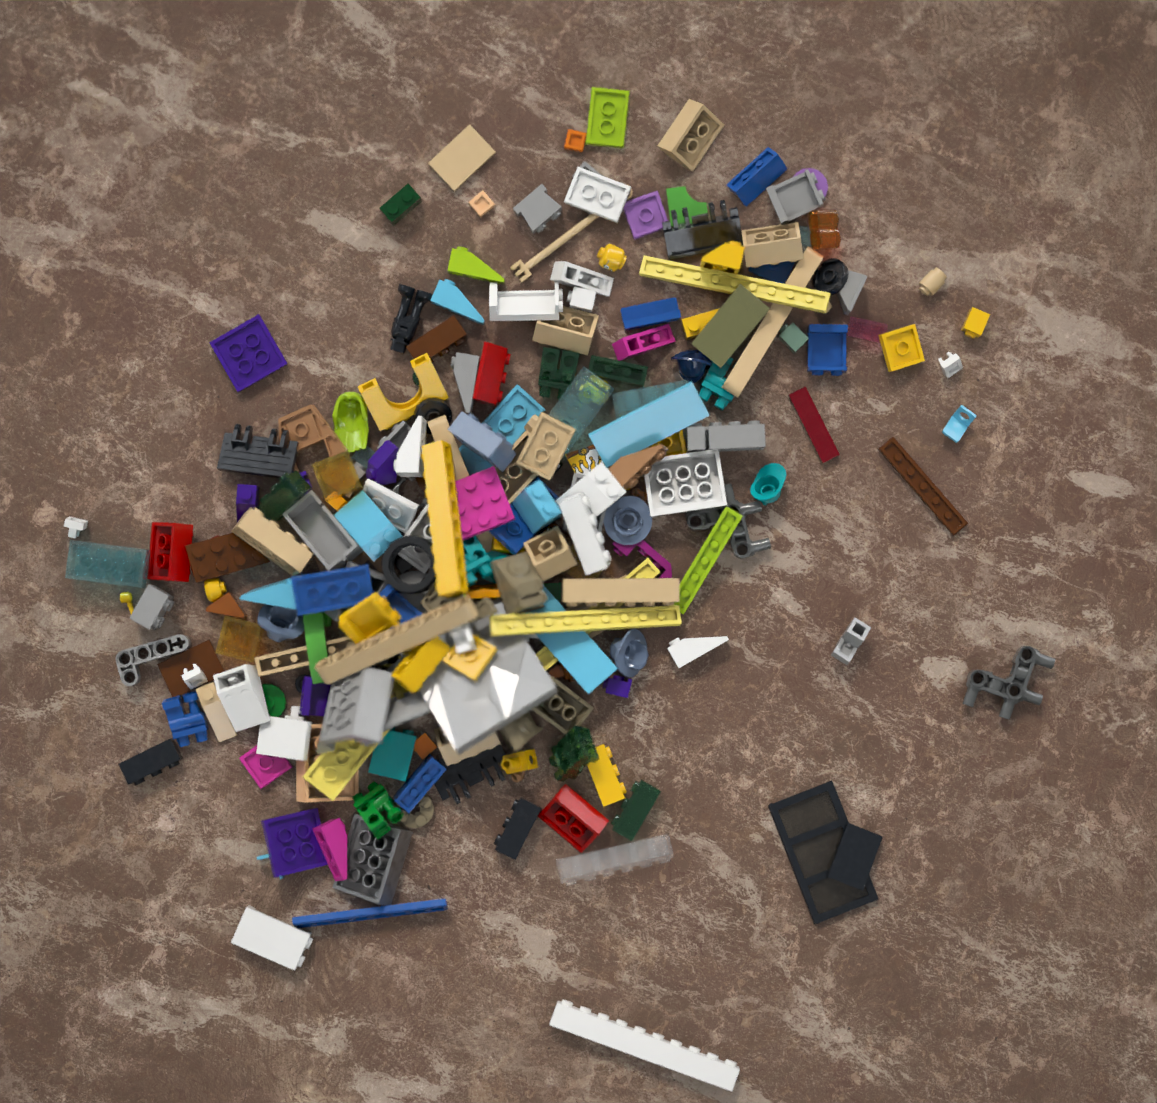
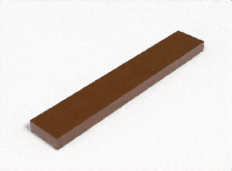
[878,437,968,536]

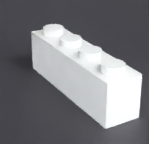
[558,492,611,575]

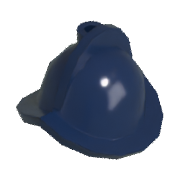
[671,350,713,383]

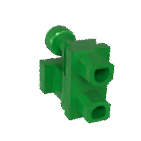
[353,781,404,840]

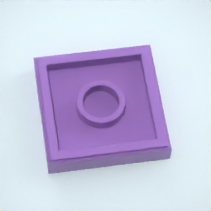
[623,191,668,240]

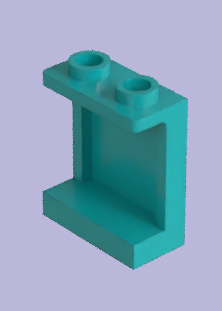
[368,727,418,782]

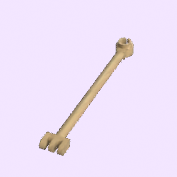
[510,184,633,283]

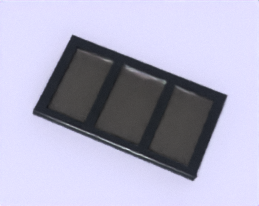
[768,780,879,924]

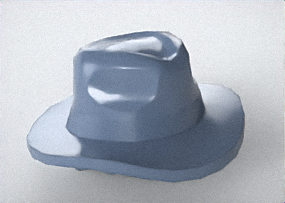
[604,496,652,545]
[257,604,304,642]
[610,628,648,677]

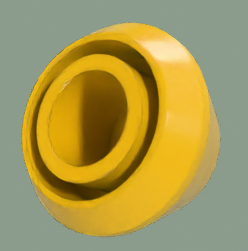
[204,578,227,603]

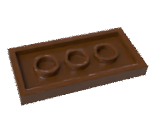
[185,533,270,583]

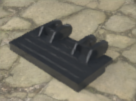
[662,200,743,260]
[217,424,299,480]
[434,744,506,804]

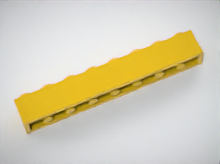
[421,440,468,598]

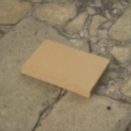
[428,124,496,192]
[516,412,576,481]

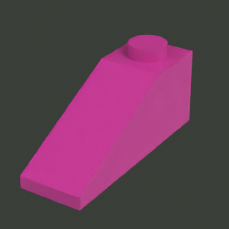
[612,324,676,362]
[313,818,347,881]

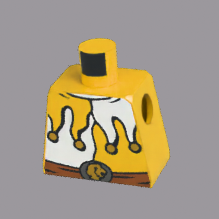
[565,445,604,475]

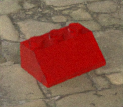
[473,341,511,406]
[147,522,193,582]
[538,784,609,853]

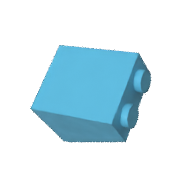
[512,480,563,534]

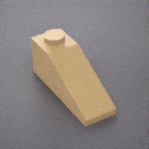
[196,682,237,742]

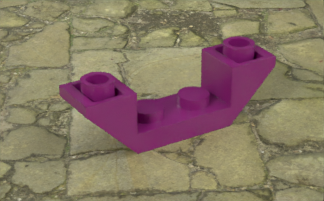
[612,540,672,578]

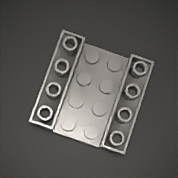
[316,667,394,754]

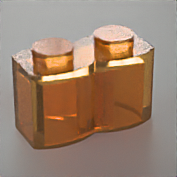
[808,210,841,250]

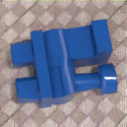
[162,691,209,747]

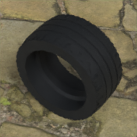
[382,536,437,594]

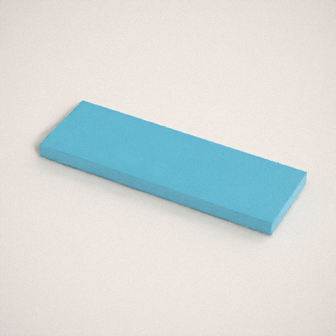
[589,381,710,468]
[459,384,545,476]
[523,586,618,694]

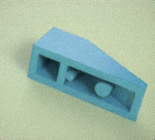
[430,279,485,326]

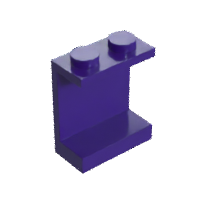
[299,676,331,716]

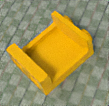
[339,592,401,644]

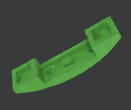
[303,612,328,684]

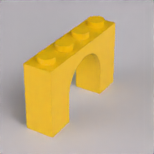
[358,353,449,431]

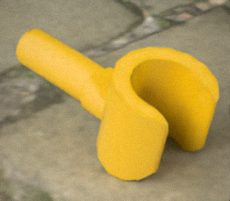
[120,592,134,614]

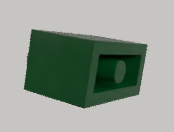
[379,183,422,226]

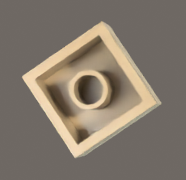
[523,526,577,582]

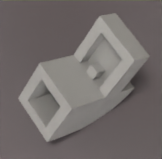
[831,618,871,665]

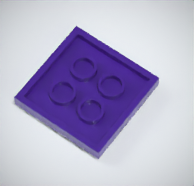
[209,314,288,393]
[261,808,328,878]

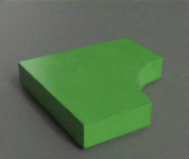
[666,186,708,227]

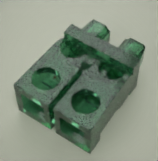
[538,347,580,401]
[548,725,600,782]

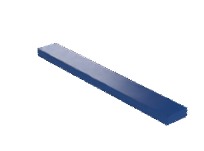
[292,898,448,928]

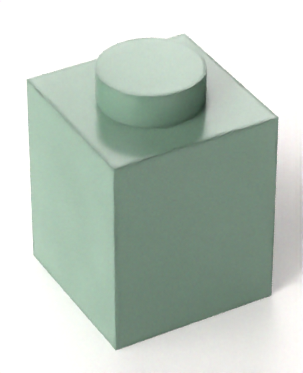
[778,322,809,354]

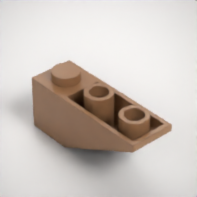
[608,444,668,490]

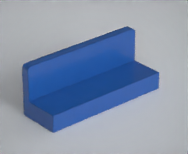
[726,147,787,206]
[620,297,681,331]
[392,754,447,813]

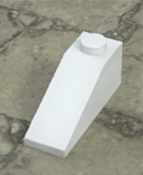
[550,261,614,296]
[394,416,427,477]
[667,636,729,668]

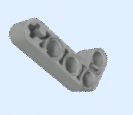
[116,634,191,686]

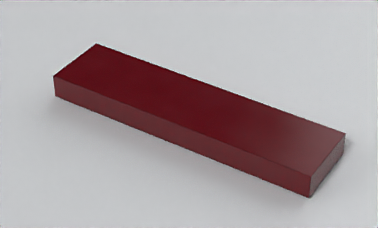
[788,386,840,464]

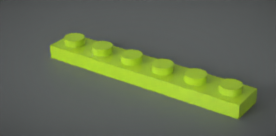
[674,506,743,615]

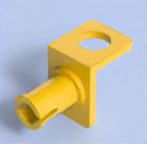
[501,749,538,774]

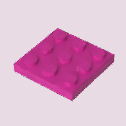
[455,466,515,541]

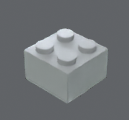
[130,584,175,630]

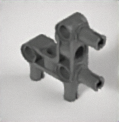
[685,483,771,559]
[962,646,1055,720]

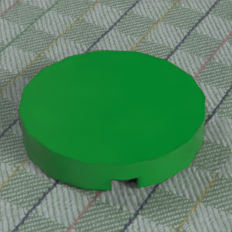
[262,684,286,717]

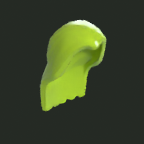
[332,392,369,453]

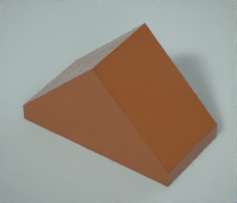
[206,592,247,618]

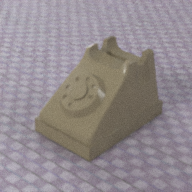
[490,551,548,615]
[532,676,594,739]
[499,711,543,752]

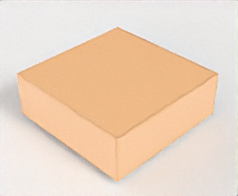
[468,190,495,217]

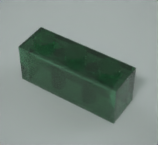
[587,355,648,388]
[256,470,311,522]
[611,779,661,841]

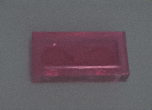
[846,316,888,343]

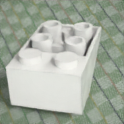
[213,664,270,732]

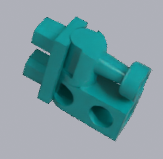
[699,357,737,411]
[462,536,493,587]

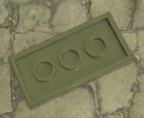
[691,284,770,368]

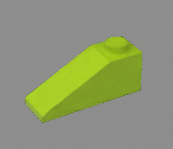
[447,246,505,285]

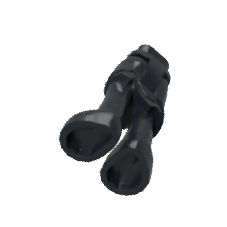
[390,284,433,354]

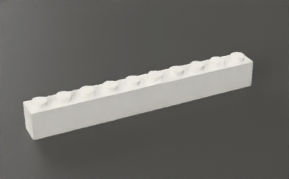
[550,999,740,1091]

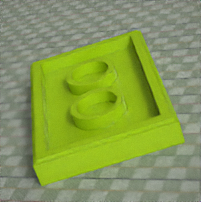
[586,87,629,149]

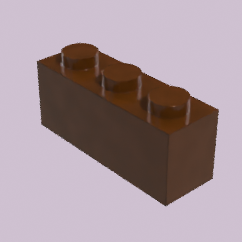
[406,315,467,363]

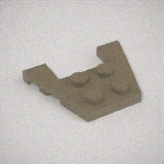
[421,565,498,633]

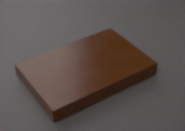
[157,639,225,697]

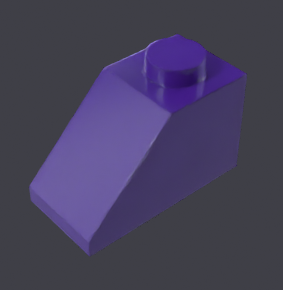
[366,440,399,485]
[236,484,260,522]

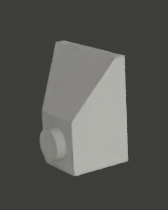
[836,270,868,316]

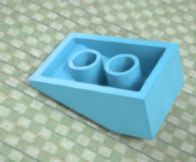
[334,490,403,561]
[240,575,296,609]

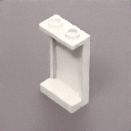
[489,282,563,321]
[231,905,313,970]

